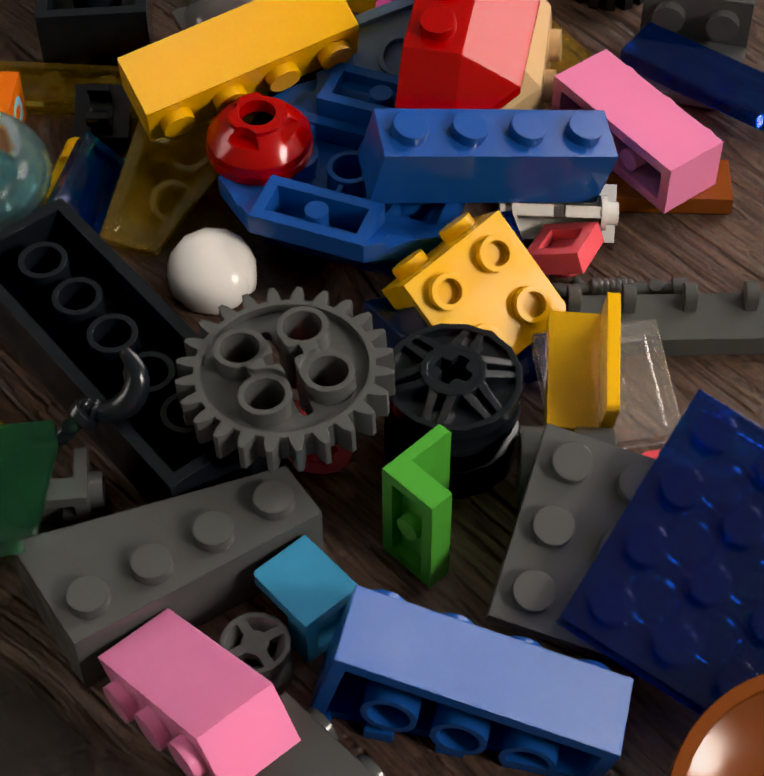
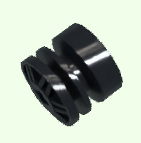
[384,323,523,499]

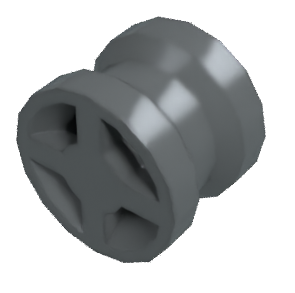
[220,612,293,695]

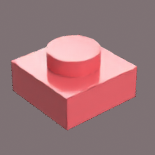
[527,221,604,278]

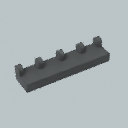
[565,281,764,357]

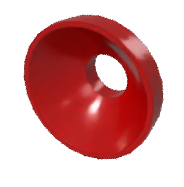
[206,93,313,186]

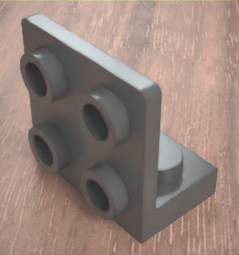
[631,0,755,112]

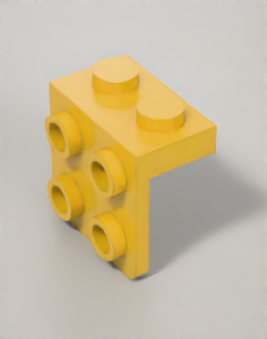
[381,210,566,355]

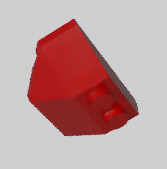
[395,0,540,109]

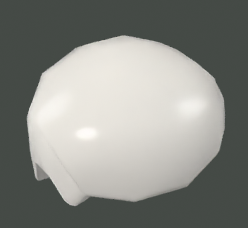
[167,227,257,315]

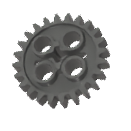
[175,287,396,473]

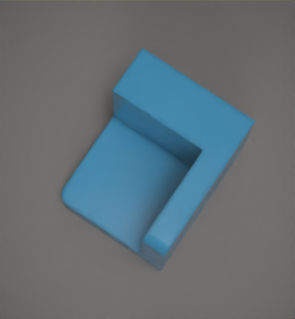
[254,534,358,664]

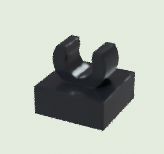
[73,83,133,145]

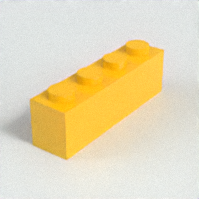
[117,0,359,142]

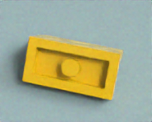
[544,292,621,431]

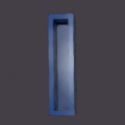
[358,108,618,204]

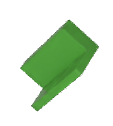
[382,424,452,588]

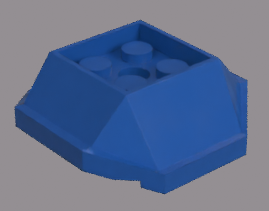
[218,62,466,276]

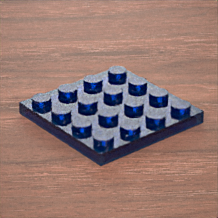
[555,389,764,716]

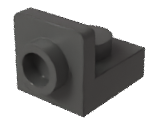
[4,447,107,541]

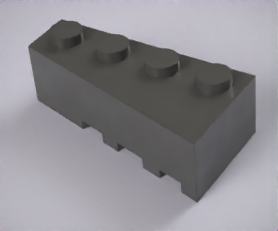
[10,466,324,688]

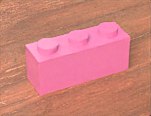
[551,49,723,214]
[98,608,301,776]

